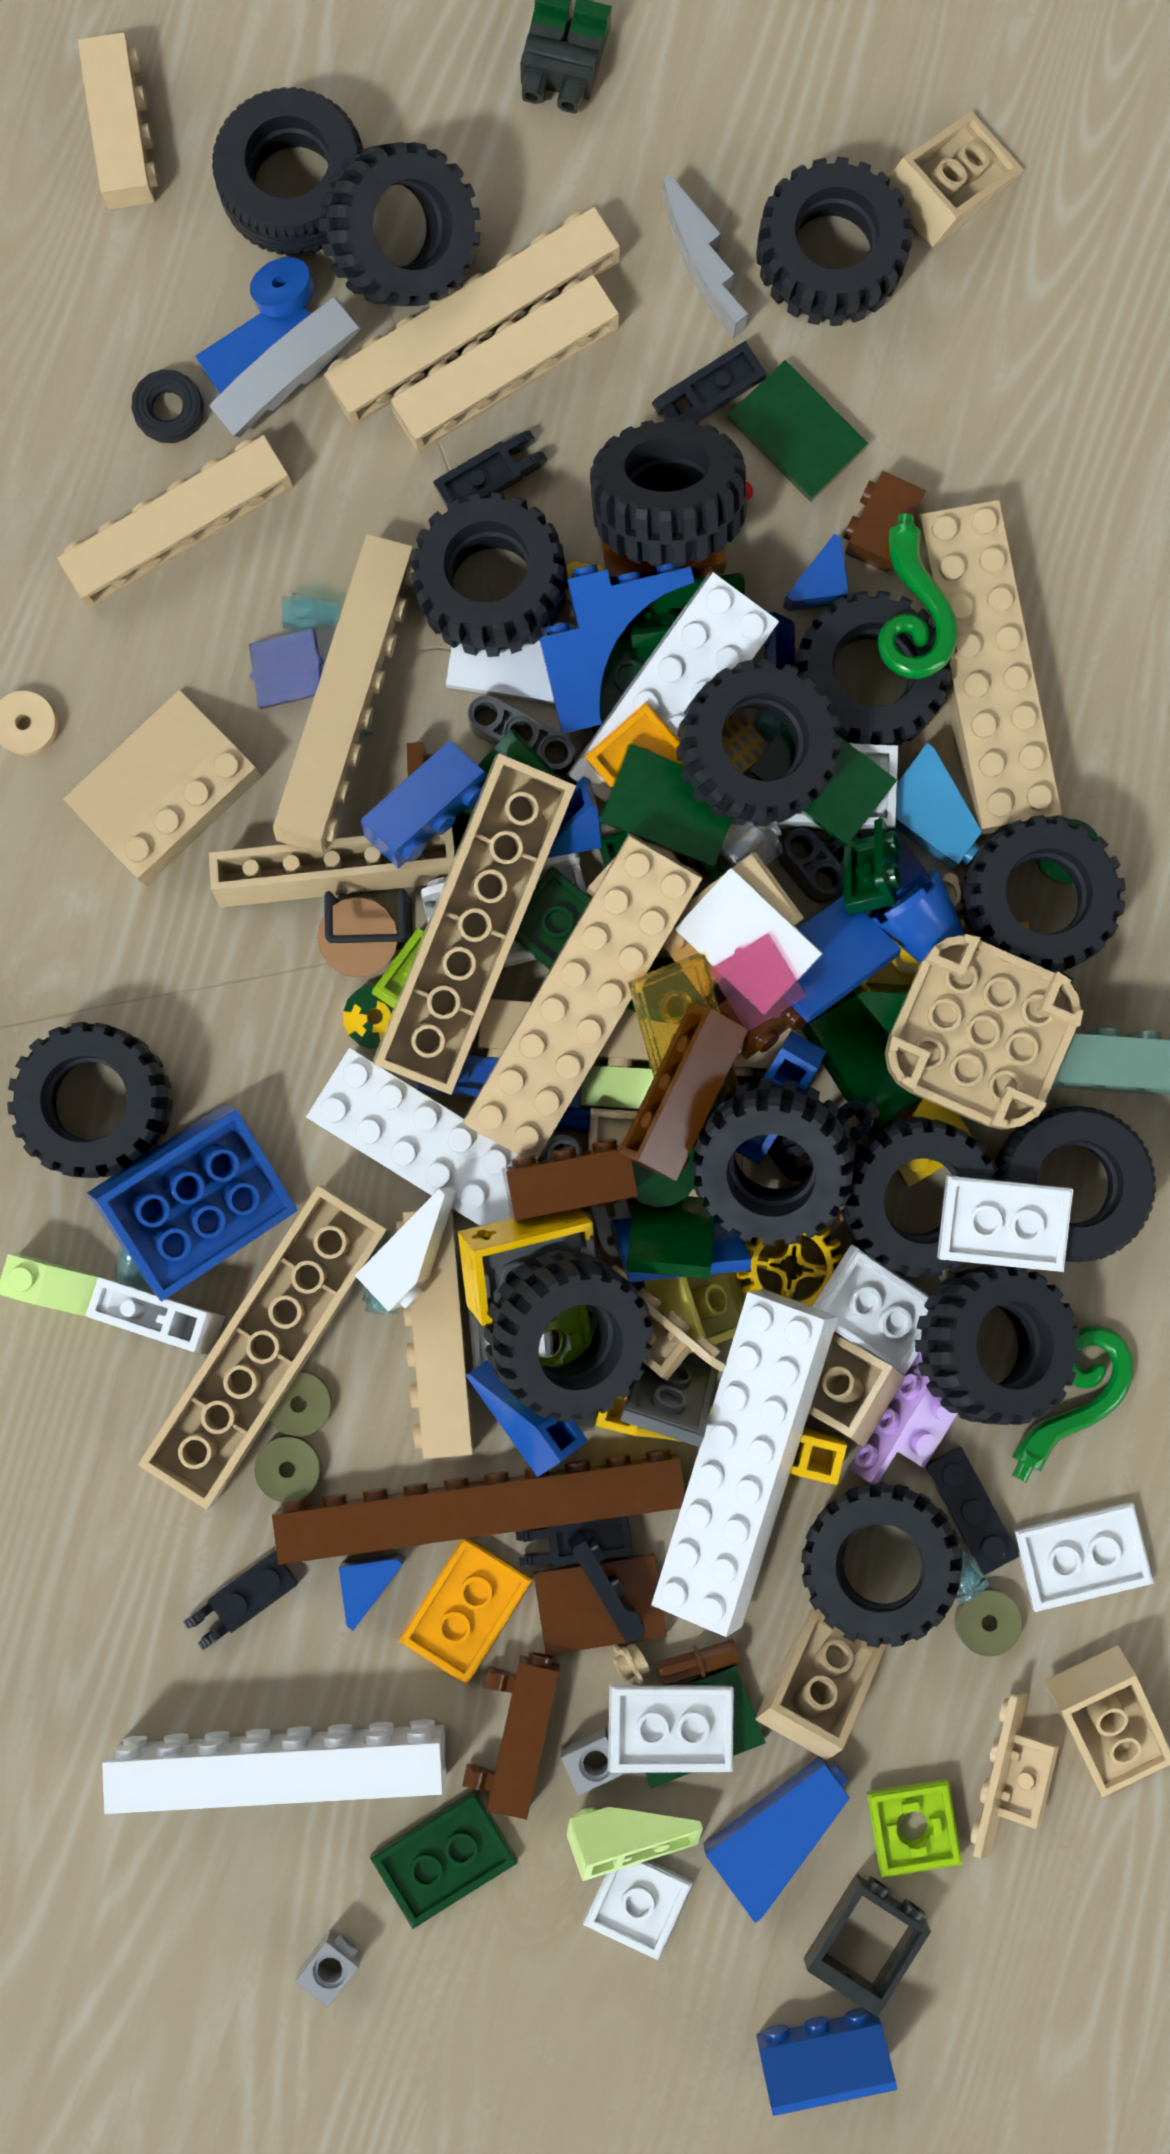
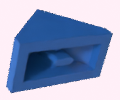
[783,533,849,611]
[547,776,602,858]
[339,1553,406,1631]

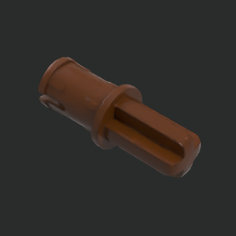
[657,1638,740,1685]

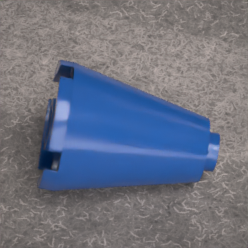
[870,869,965,963]

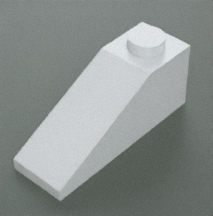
[355,1186,457,1312]
[86,1277,225,1355]

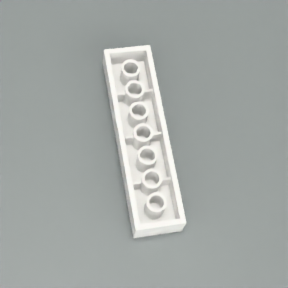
[651,1289,839,1637]
[102,1719,447,1814]

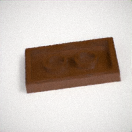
[534,1553,667,1655]

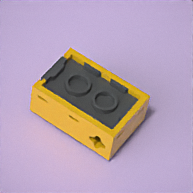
[458,1208,596,1326]

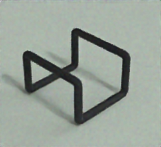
[324,889,412,950]

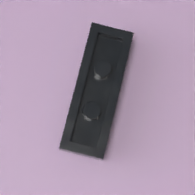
[925,1446,1020,1575]

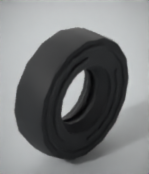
[131,369,204,444]

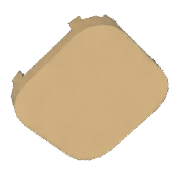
[885,934,1084,1130]

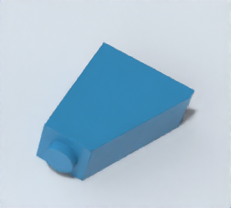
[894,743,982,870]

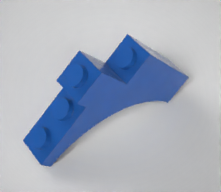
[539,563,694,734]

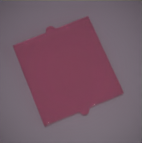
[710,933,807,1032]

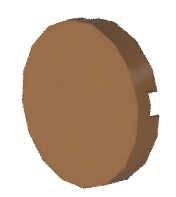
[317,896,398,978]

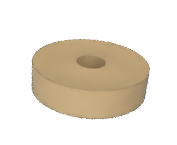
[0,690,58,757]

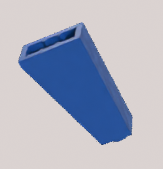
[703,1756,850,1923]

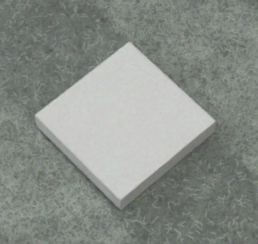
[583,1860,692,1960]

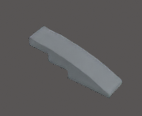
[662,174,748,338]
[209,297,362,437]

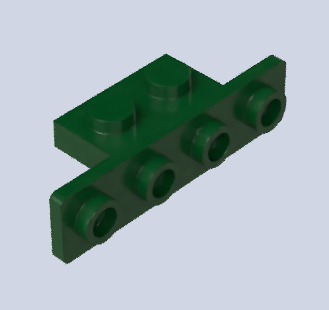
[628,573,745,648]

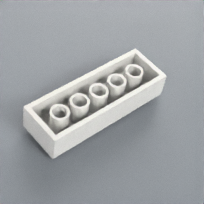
[567,572,779,802]
[306,1048,521,1226]

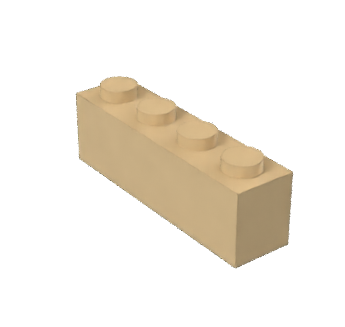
[77,32,159,210]

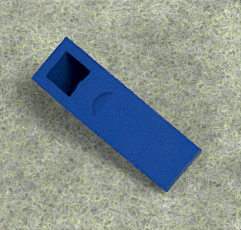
[466,1360,588,1477]

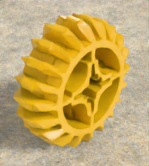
[736,1226,844,1306]

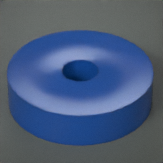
[250,257,315,317]

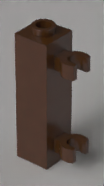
[462,1652,560,1820]

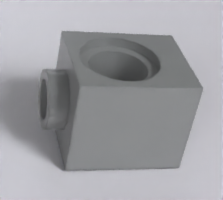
[561,1727,623,1796]
[295,1929,362,2008]

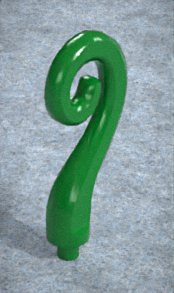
[878,513,958,679]
[1012,1326,1133,1483]

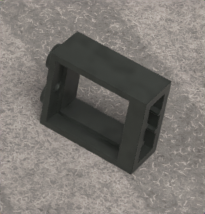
[804,1874,931,2017]

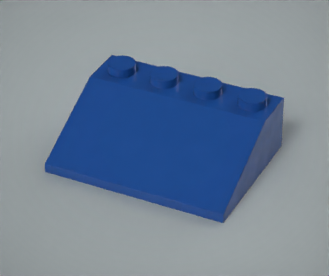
[87,1104,298,1302]

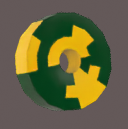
[343,985,394,1049]

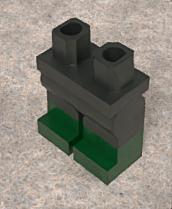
[520,0,612,114]

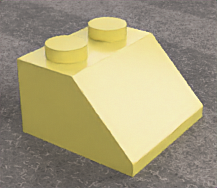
[644,1272,746,1353]

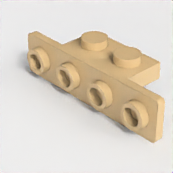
[611,1263,726,1381]
[971,1691,1059,1859]

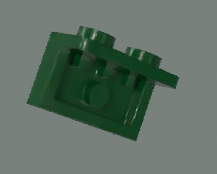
[844,818,901,915]

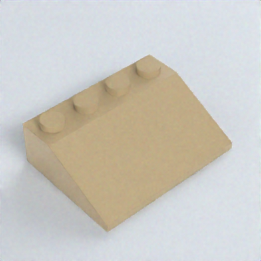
[63,690,262,886]

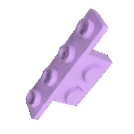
[850,1352,958,1484]

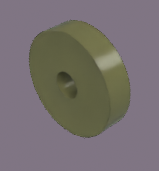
[269,1371,332,1437]
[254,1435,321,1502]
[954,1588,1022,1657]

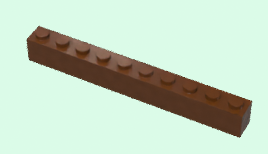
[272,1449,685,1565]

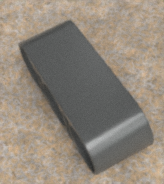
[467,695,575,777]

